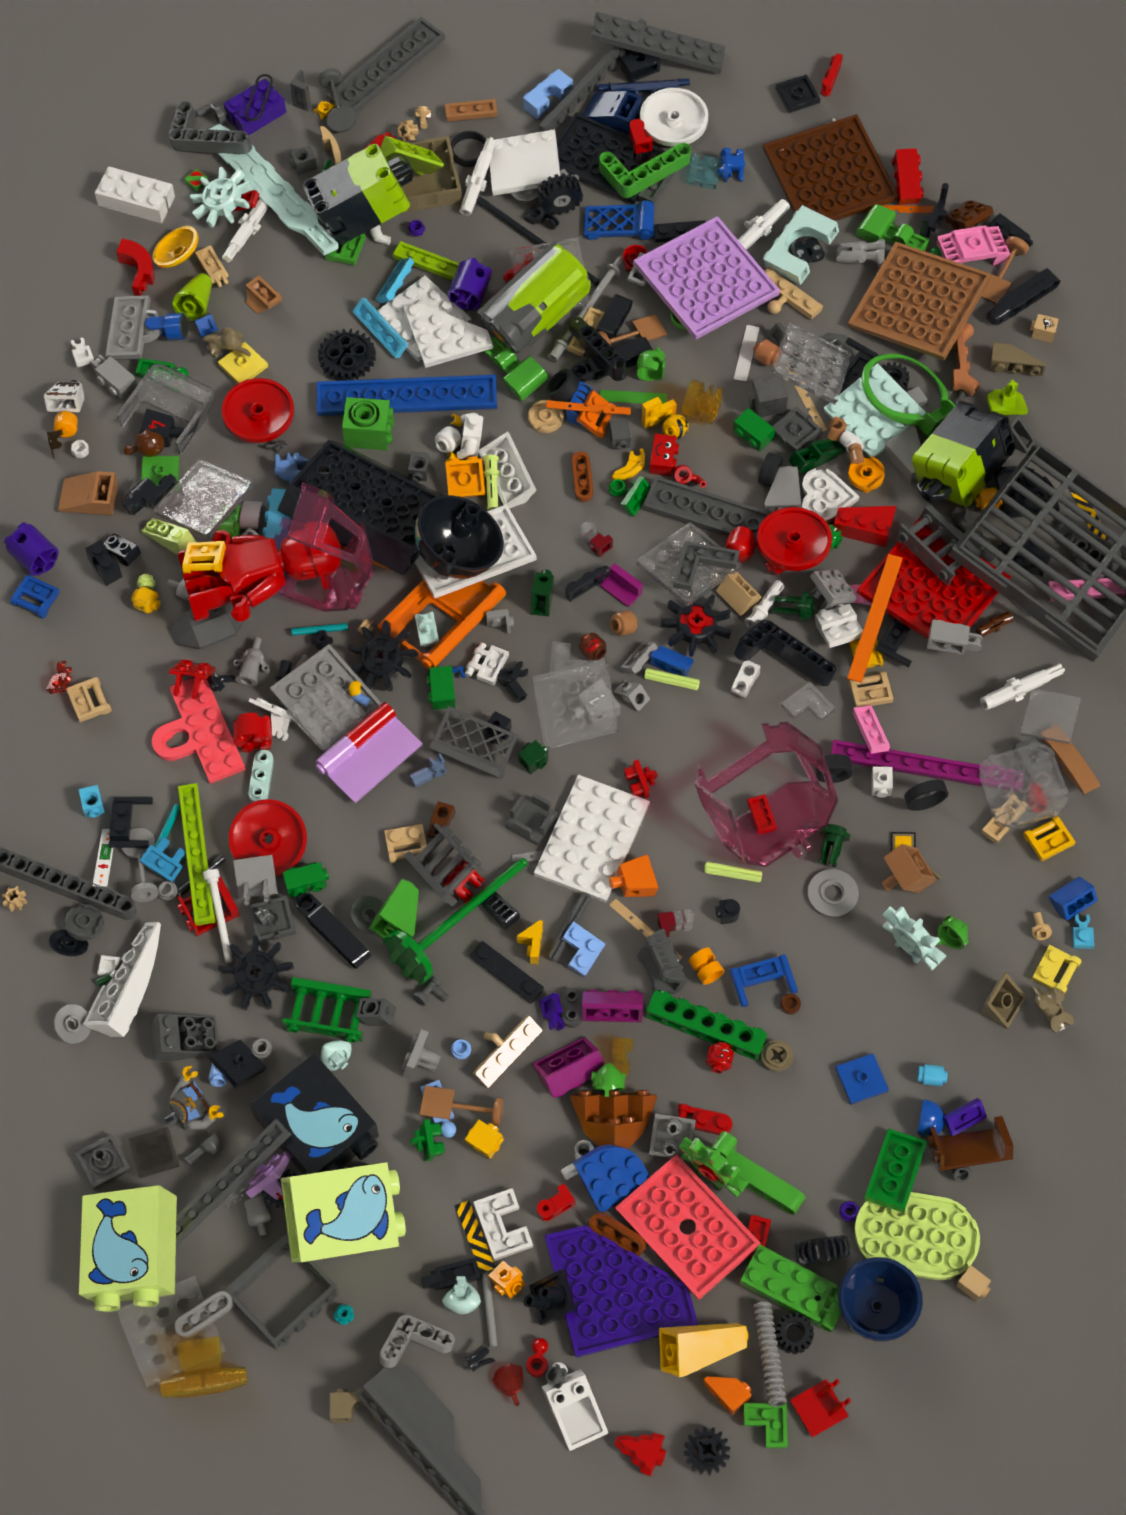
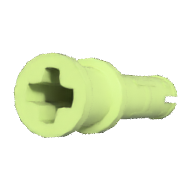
[483,455,499,511]

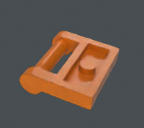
[576,390,617,438]

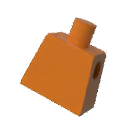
[609,855,659,897]

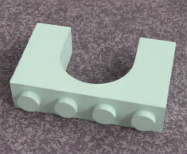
[763,205,839,285]

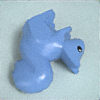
[274,452,309,482]

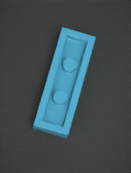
[375,257,414,304]

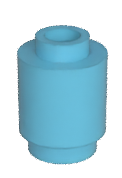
[917,1064,948,1087]

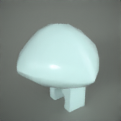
[320,1040,352,1071]
[442,1276,481,1315]

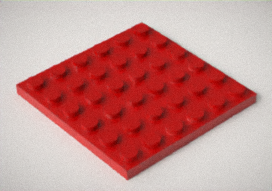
[856,518,1011,639]

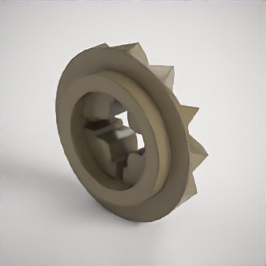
[761,1040,794,1072]

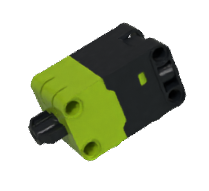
[303,144,414,246]
[912,400,1015,507]

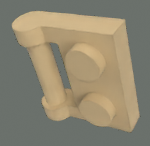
[848,671,893,707]
[66,677,112,722]
[384,824,427,863]

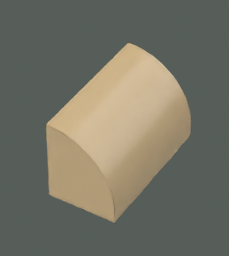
[716,572,762,616]

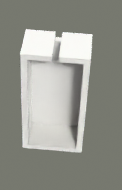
[95,166,175,223]

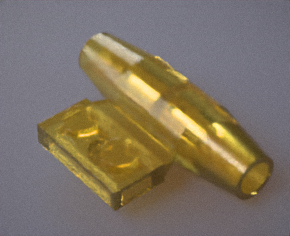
[160,1336,248,1398]

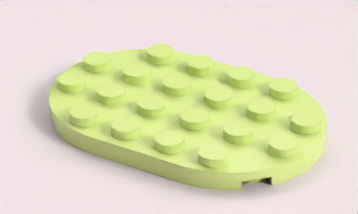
[854,1192,980,1280]

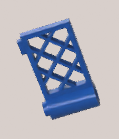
[584,200,654,240]

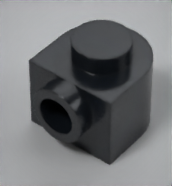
[715,899,740,924]

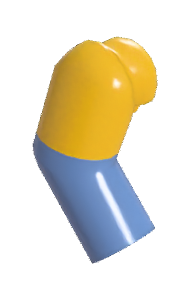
[348,681,371,707]

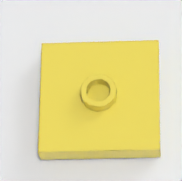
[218,342,268,384]

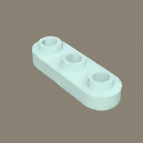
[248,750,274,802]

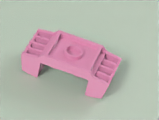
[937,225,1010,266]

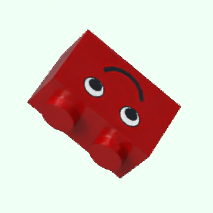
[650,433,679,476]

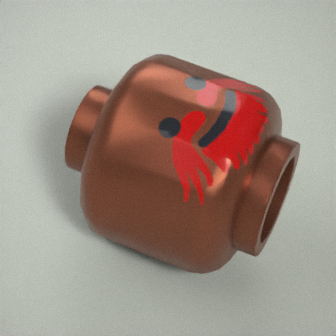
[579,633,607,660]

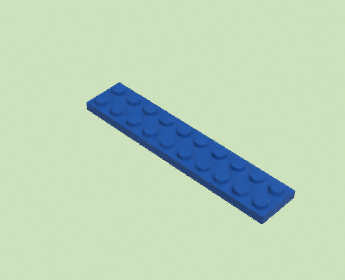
[317,375,497,416]

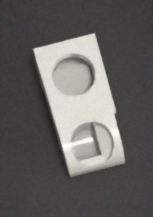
[731,660,760,698]

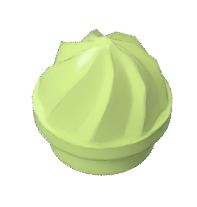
[137,574,156,590]

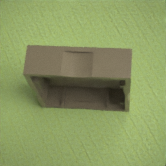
[392,136,462,213]

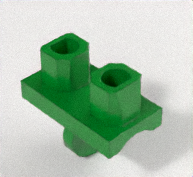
[410,1119,445,1161]

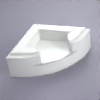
[97,955,121,976]

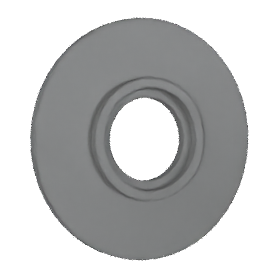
[808,869,859,917]

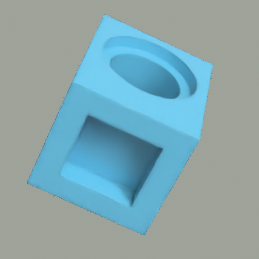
[78,785,105,818]

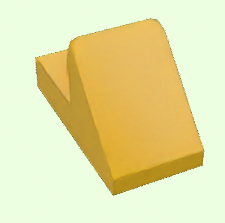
[517,920,543,965]

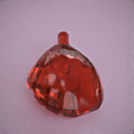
[492,1364,524,1406]

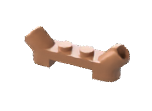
[951,322,980,396]

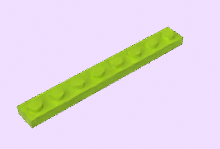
[178,783,216,926]

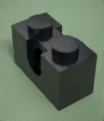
[621,52,660,82]
[85,540,122,586]

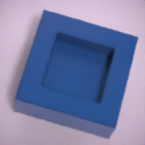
[194,313,218,337]

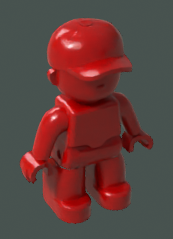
[178,522,342,622]

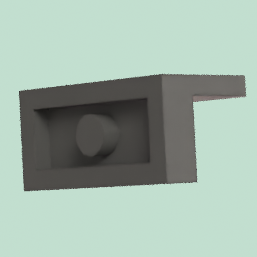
[290,70,311,112]

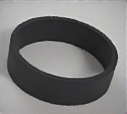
[451,131,486,167]
[904,780,949,811]

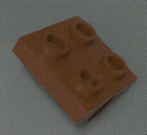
[945,200,994,230]

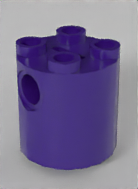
[447,257,492,310]
[4,522,59,576]

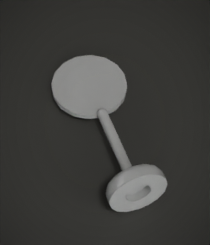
[121,828,159,902]

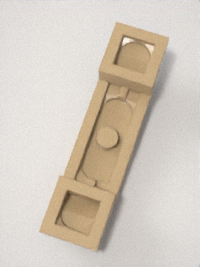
[320,126,341,168]

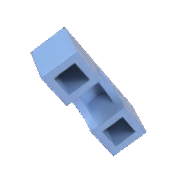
[523,69,573,120]

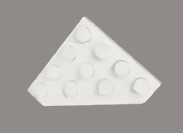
[404,303,493,368]

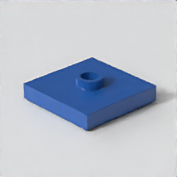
[835,1054,889,1105]

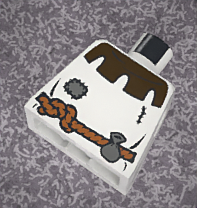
[44,380,84,412]

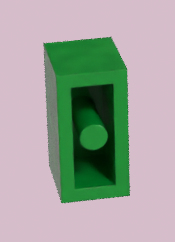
[733,408,775,452]
[426,666,456,710]

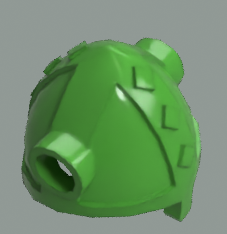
[937,915,969,949]
[592,1063,626,1097]

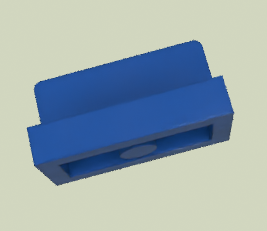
[650,646,693,676]

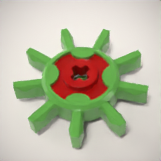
[678,1137,749,1197]

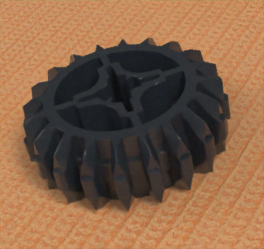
[794,1235,851,1264]

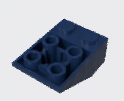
[583,91,642,135]

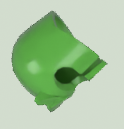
[637,347,666,381]

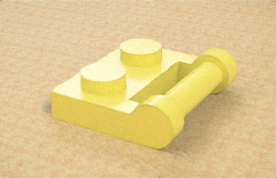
[1031,945,1082,994]

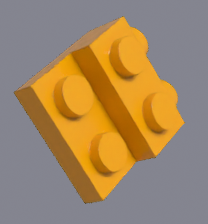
[445,456,485,498]

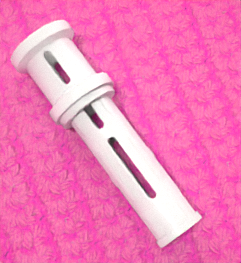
[744,580,784,629]

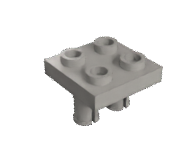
[810,570,857,610]
[401,1029,441,1079]
[649,1113,696,1160]

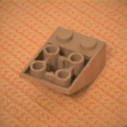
[58,471,118,515]

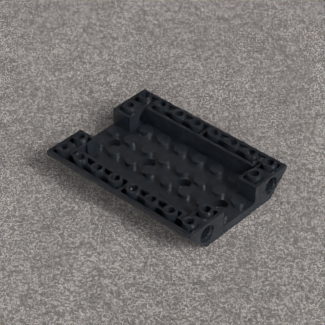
[278,440,443,576]

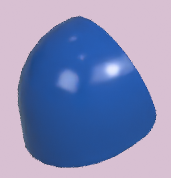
[917,1099,946,1137]

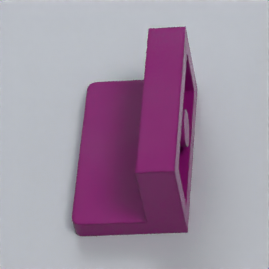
[601,563,643,607]

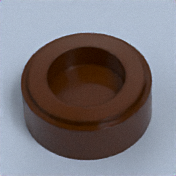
[780,994,801,1015]

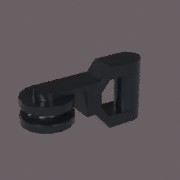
[524,205,559,230]

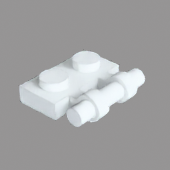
[465,642,509,686]

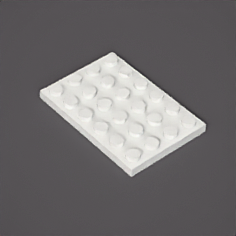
[415,504,537,599]
[534,775,650,903]

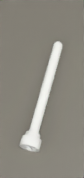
[203,869,233,963]

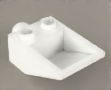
[542,1362,608,1451]

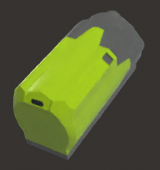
[477,240,591,353]

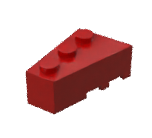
[891,148,924,205]

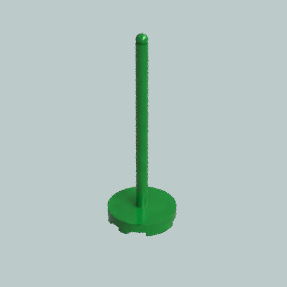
[383,858,528,985]

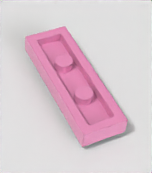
[852,705,890,754]

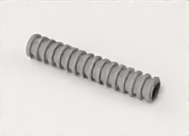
[753,1301,787,1407]

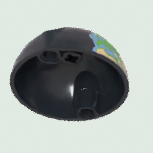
[415,495,504,579]

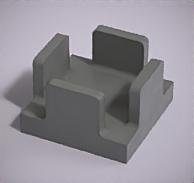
[505,793,559,846]

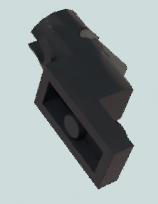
[121,473,178,515]

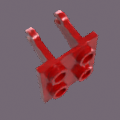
[169,659,216,700]
[790,1379,851,1438]

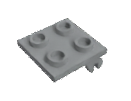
[233,855,278,905]

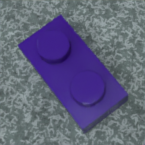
[943,1098,987,1136]

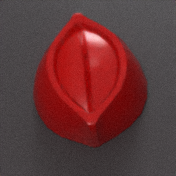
[623,245,648,272]

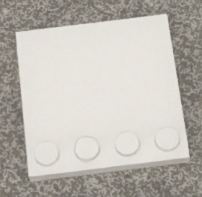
[490,129,560,196]

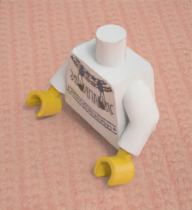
[446,413,483,462]

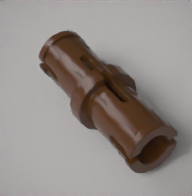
[976,611,1014,638]

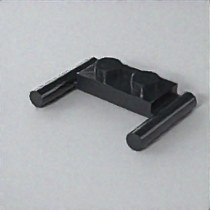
[920,183,949,238]
[818,337,878,393]
[875,618,912,668]
[109,797,153,848]

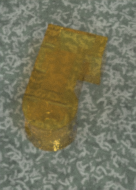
[612,1038,633,1078]

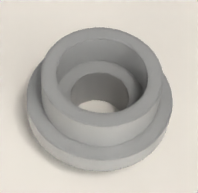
[251,1039,272,1059]

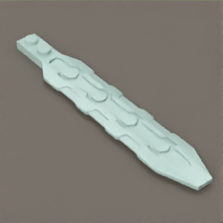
[209,124,338,256]

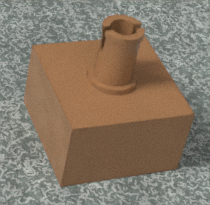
[882,844,937,893]

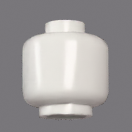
[435,426,462,453]

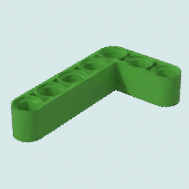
[599,143,691,198]
[711,1131,806,1215]

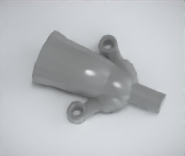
[233,637,270,686]

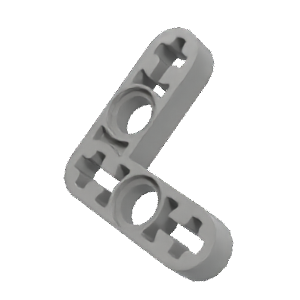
[379,1315,455,1368]

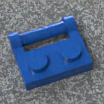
[10,575,60,618]

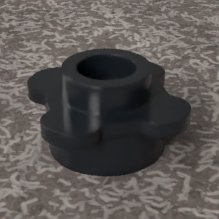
[311,630,333,650]

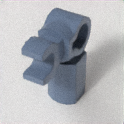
[409,753,447,788]

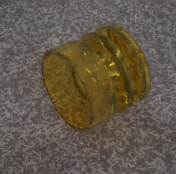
[682,379,723,424]

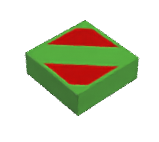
[184,169,209,192]

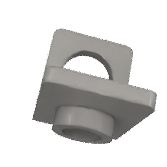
[614,680,650,711]

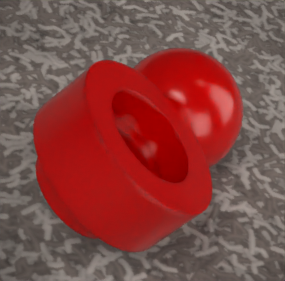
[526,1338,548,1377]

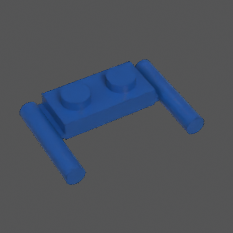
[729,954,798,1007]

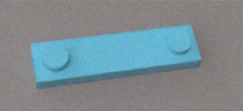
[353,298,409,358]

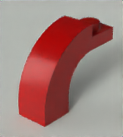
[116,238,155,296]

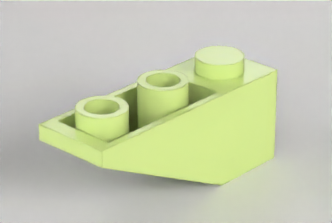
[141,518,196,554]

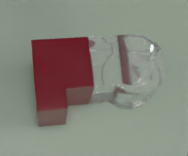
[580,522,613,558]
[658,909,695,937]

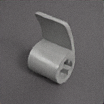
[240,501,263,530]

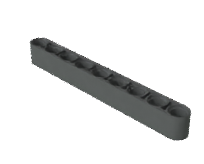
[0,847,137,920]

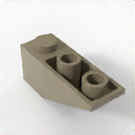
[989,342,1046,376]

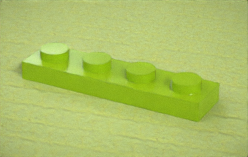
[393,241,459,280]

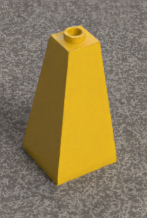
[659,1323,748,1377]

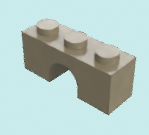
[330,1388,378,1423]

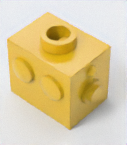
[465,1119,504,1159]

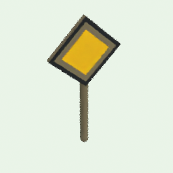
[891,832,941,880]

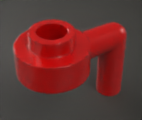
[673,465,707,488]

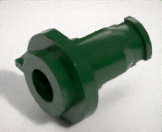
[774,591,814,622]
[818,824,851,867]

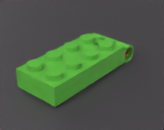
[739,1245,841,1332]

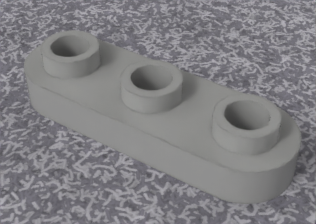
[175,1291,233,1338]

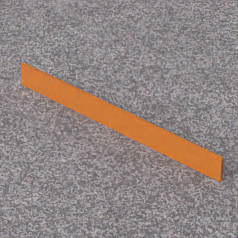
[847,554,903,683]

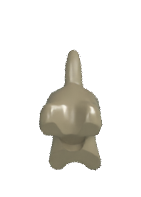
[203,327,251,358]
[1032,986,1074,1032]

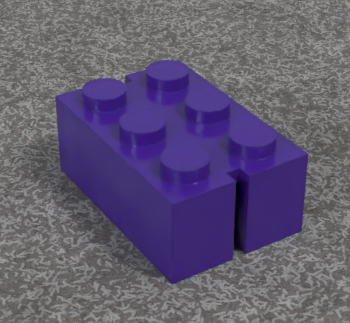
[223,78,286,136]

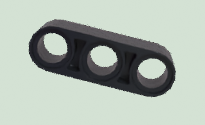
[596,294,633,339]

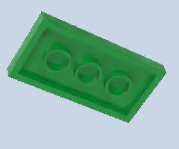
[864,1128,928,1213]

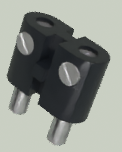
[789,236,825,264]

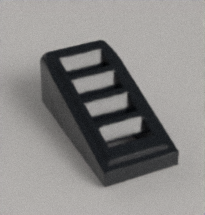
[481,892,520,930]

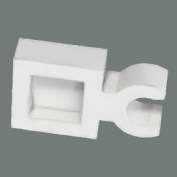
[71,338,94,367]

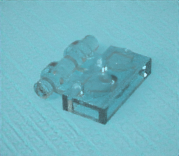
[687,153,722,189]

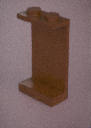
[927,1116,1013,1171]

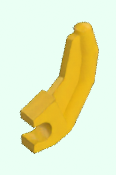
[612,448,645,481]

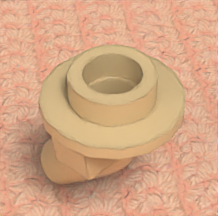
[414,106,431,129]
[1032,912,1052,940]

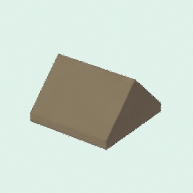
[980,972,1027,1029]

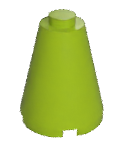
[172,273,212,321]

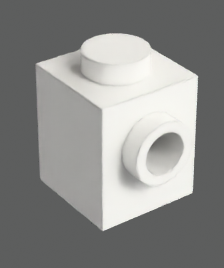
[871,767,893,798]

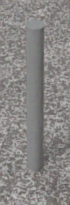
[481,1271,498,1348]

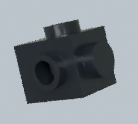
[483,711,512,745]

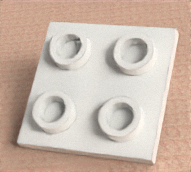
[249,697,293,741]

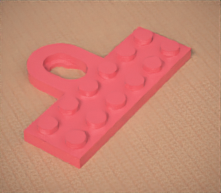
[152,677,246,784]

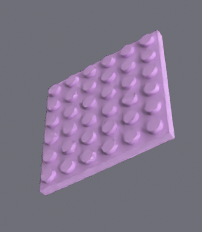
[633,216,780,340]

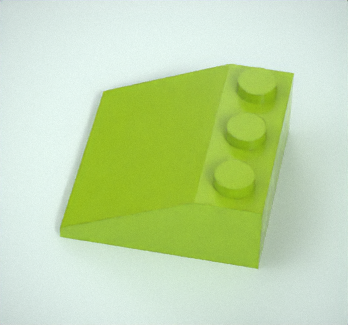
[380,136,444,175]

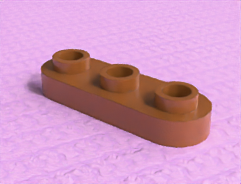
[572,451,593,502]
[589,1211,646,1256]

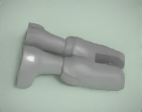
[836,239,885,269]

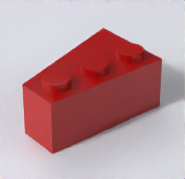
[834,506,896,547]

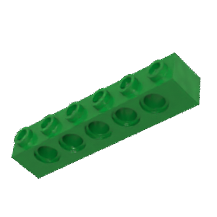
[646,990,768,1061]

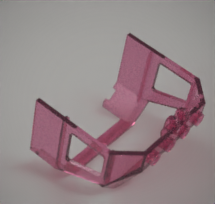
[274,482,374,612]
[694,722,838,867]

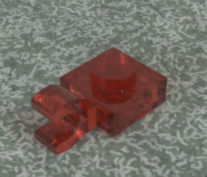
[46,661,72,694]

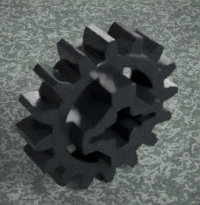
[684,1427,730,1476]

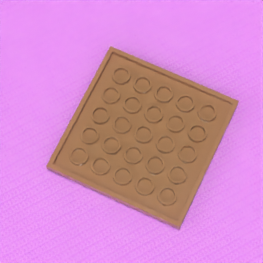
[848,242,992,361]

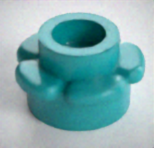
[334,1304,354,1325]

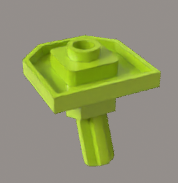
[986,380,1028,415]

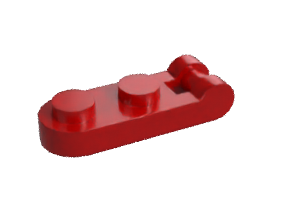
[821,53,843,97]
[677,1104,732,1135]

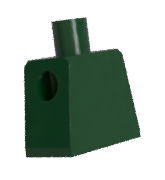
[531,569,554,617]

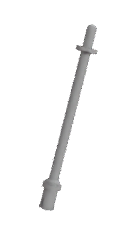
[547,256,623,362]

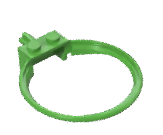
[861,354,955,436]

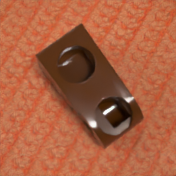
[427,801,456,840]

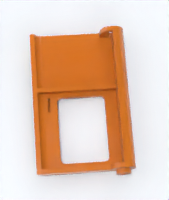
[377,579,506,669]

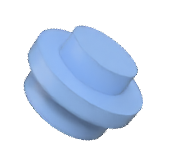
[451,1039,471,1059]

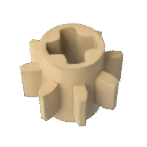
[397,120,419,142]
[2,886,27,912]

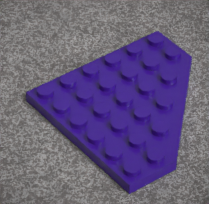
[545,1225,698,1358]

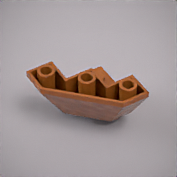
[570,1090,657,1148]

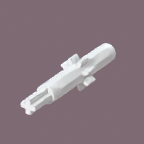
[459,137,497,216]
[222,198,269,263]
[738,199,790,250]
[980,663,1065,710]

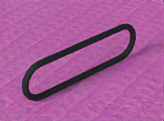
[245,74,273,121]

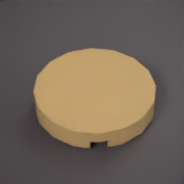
[528,400,564,433]

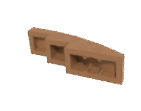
[1040,726,1100,794]

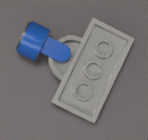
[105,295,188,359]

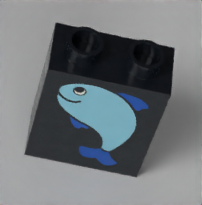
[250,1053,379,1175]

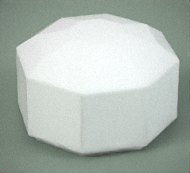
[71,440,89,458]

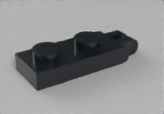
[988,213,1033,247]
[566,565,609,602]

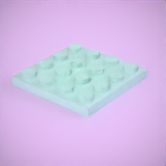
[823,363,926,458]

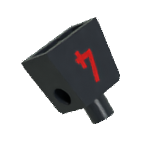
[140,409,184,447]

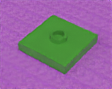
[141,456,180,490]

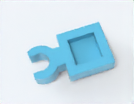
[1072,914,1094,949]

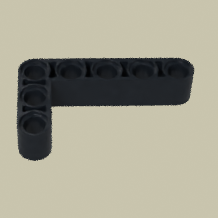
[734,620,837,686]

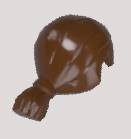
[124,429,165,457]

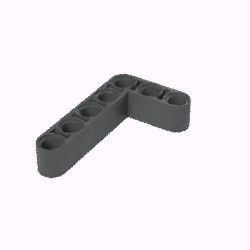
[168,101,252,154]

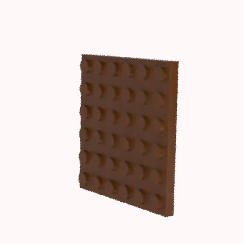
[762,114,899,221]

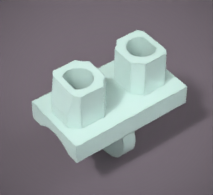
[415,612,439,648]

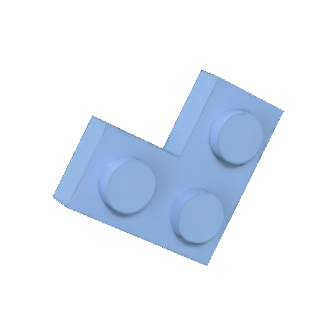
[562,921,606,977]

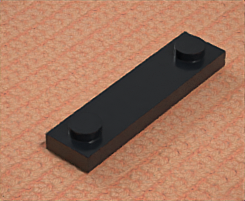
[470,941,544,1004]

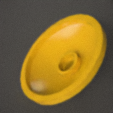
[152,226,199,268]

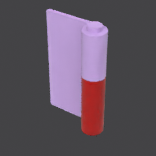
[315,702,423,804]

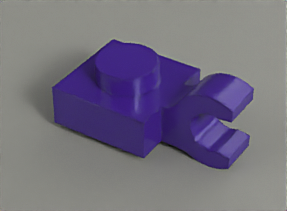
[539,993,565,1031]

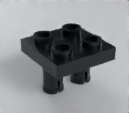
[524,1270,576,1326]

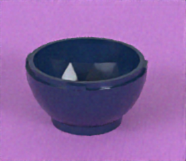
[838,1257,923,1342]

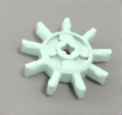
[190,167,254,228]
[882,906,946,970]

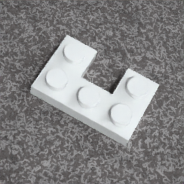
[474,1188,533,1261]

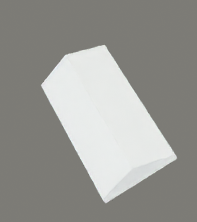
[479,431,536,508]

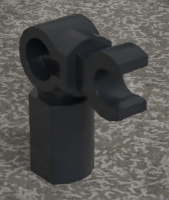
[499,661,528,703]

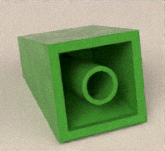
[369,879,419,938]

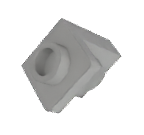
[486,609,514,634]

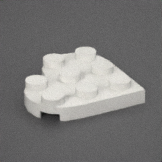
[801,468,859,524]

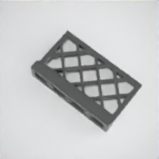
[429,706,519,778]

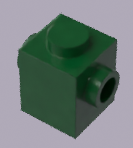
[518,740,549,774]

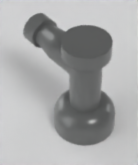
[412,976,449,1006]

